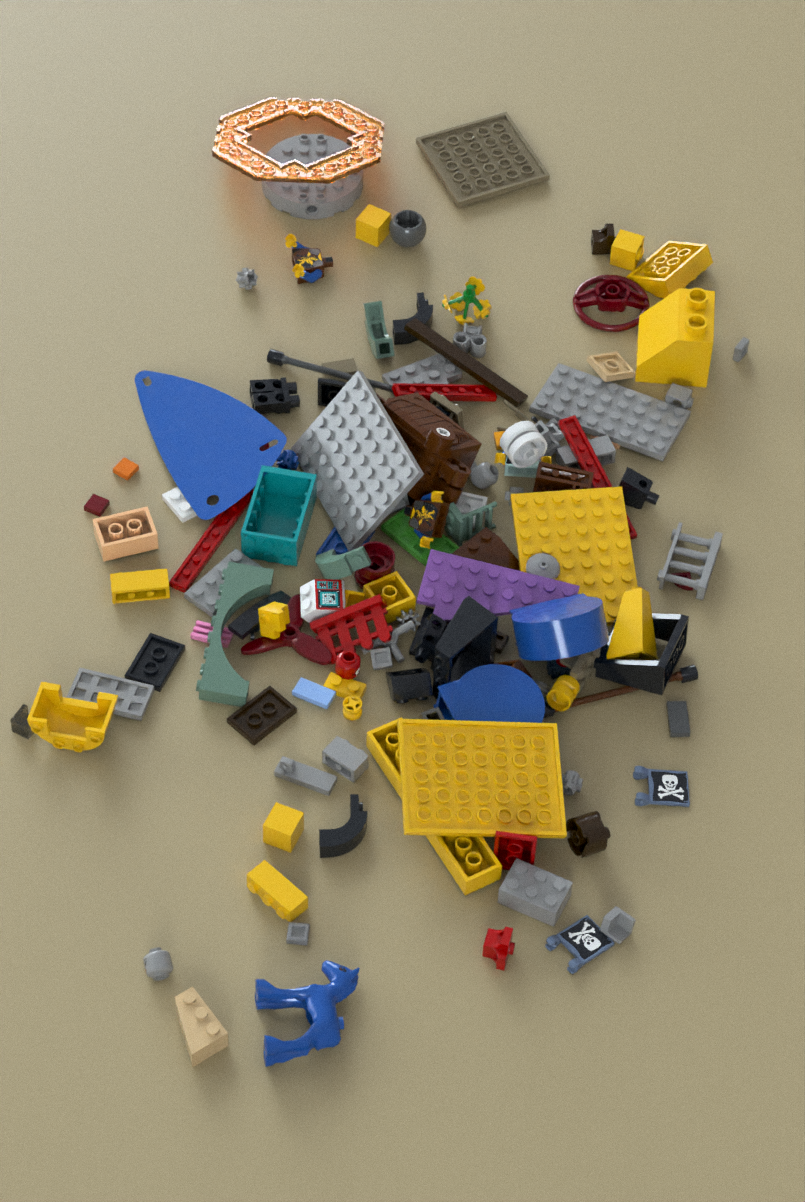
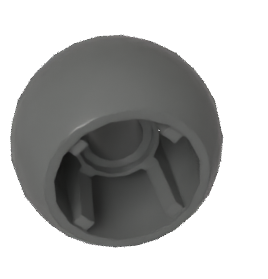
[389,210,426,247]

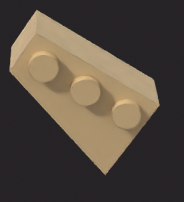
[175,986,229,1068]

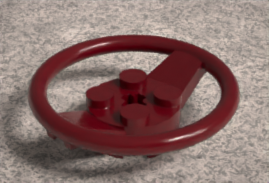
[573,275,650,332]

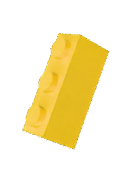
[110,569,170,604]
[247,860,308,922]

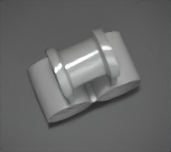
[453,323,487,358]

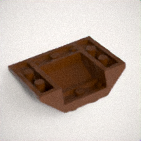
[533,461,594,492]

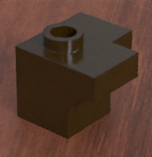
[591,224,616,255]

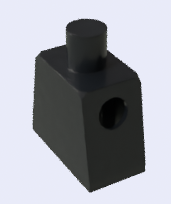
[619,467,660,509]

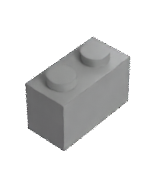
[322,736,369,783]

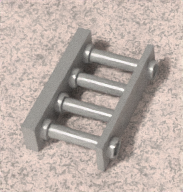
[657,522,723,600]

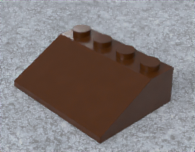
[452,527,520,571]

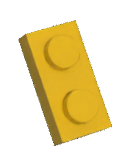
[323,672,367,699]

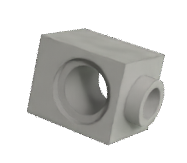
[665,383,694,410]

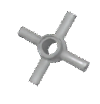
[361,620,415,663]

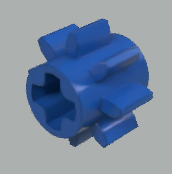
[276,450,299,470]

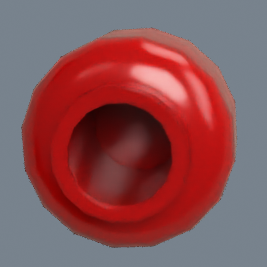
[335,651,361,680]

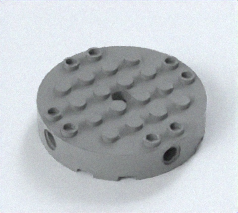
[261,134,363,219]

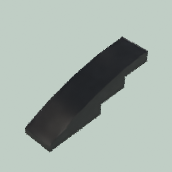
[228,590,291,640]

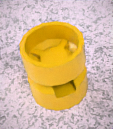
[546,675,580,711]

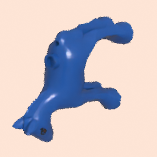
[255,960,360,1067]

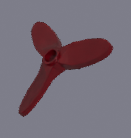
[241,594,332,665]

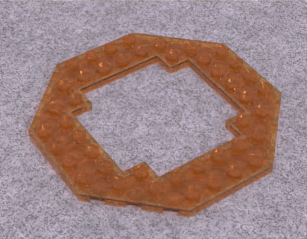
[212,97,385,184]

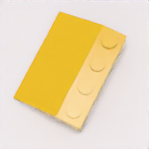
[626,241,713,298]

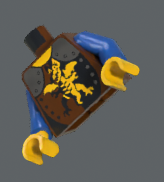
[285,234,333,284]
[404,491,450,549]

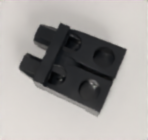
[249,377,300,415]
[413,613,449,671]

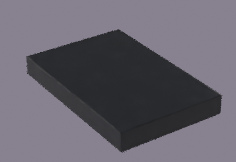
[124,633,185,692]

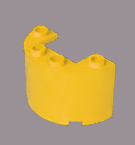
[27,682,118,752]

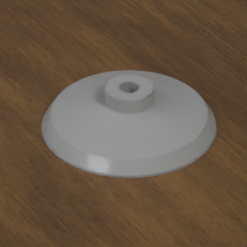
[526,553,560,580]

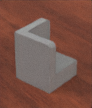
[600,906,636,944]

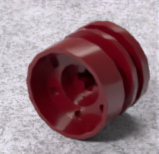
[354,541,395,589]

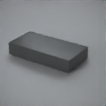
[666,701,691,737]

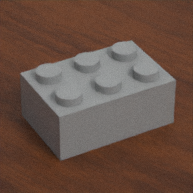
[498,858,573,927]

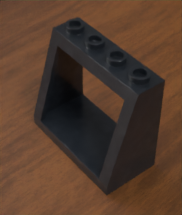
[432,596,498,700]
[593,613,689,695]

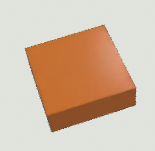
[113,457,139,481]

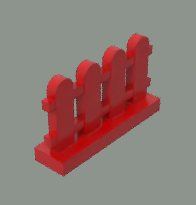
[309,594,394,664]

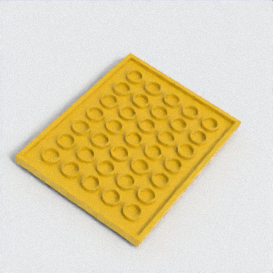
[510,486,638,626]
[397,719,567,838]

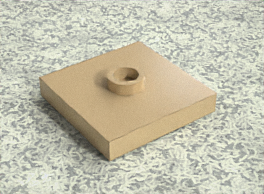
[586,351,636,382]

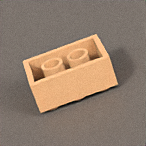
[93,506,159,562]

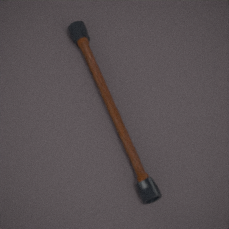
[543,665,698,719]

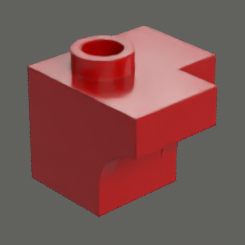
[482,926,515,971]

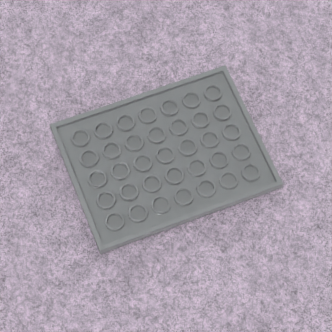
[291,371,424,551]

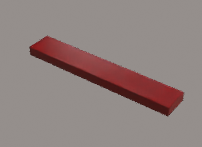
[392,383,497,402]

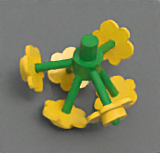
[442,276,492,325]

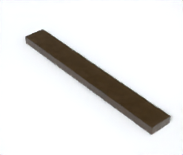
[404,318,528,407]

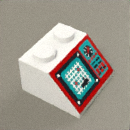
[300,579,345,623]

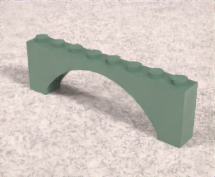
[196,561,274,707]

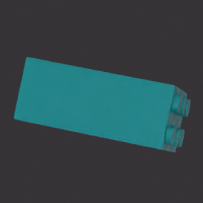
[241,465,317,566]

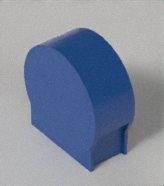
[509,593,609,661]
[433,664,545,723]

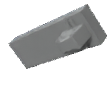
[274,756,337,796]

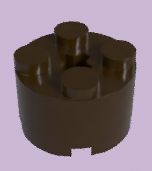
[566,811,611,858]

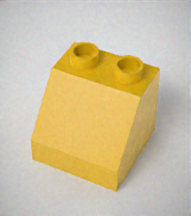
[635,288,715,387]

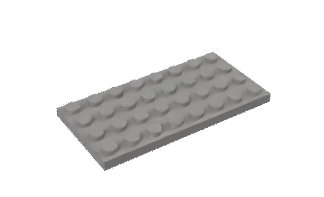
[529,363,691,461]

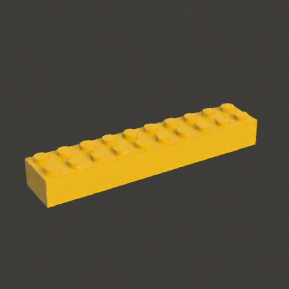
[366,717,502,895]

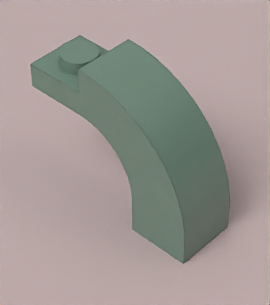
[363,301,395,359]
[315,546,371,580]

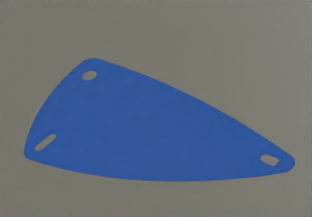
[135,370,287,520]

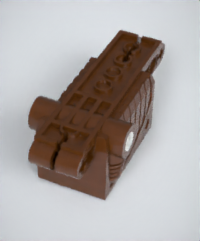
[375,392,482,504]

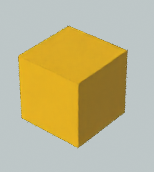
[356,204,391,247]
[609,229,645,271]
[263,802,304,853]

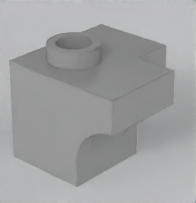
[534,420,564,456]

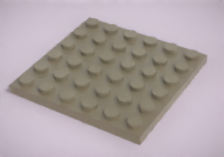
[416,112,550,207]

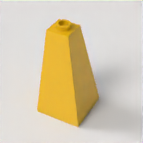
[606,587,658,660]

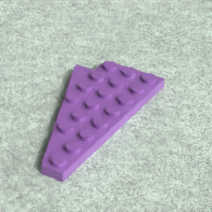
[416,549,580,624]

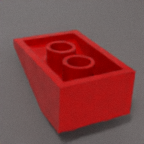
[494,831,537,871]

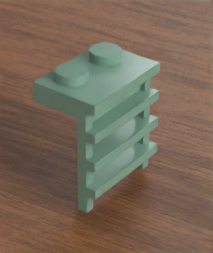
[445,501,497,547]

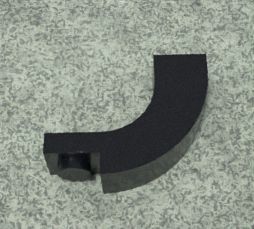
[392,292,433,345]
[319,794,367,858]

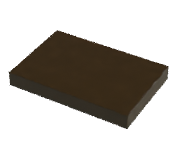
[227,686,297,746]

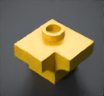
[258,601,290,639]

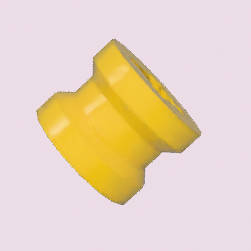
[343,695,362,721]

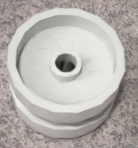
[500,421,548,468]

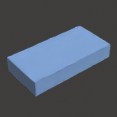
[292,677,336,709]

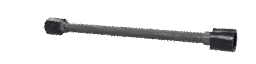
[267,349,394,394]

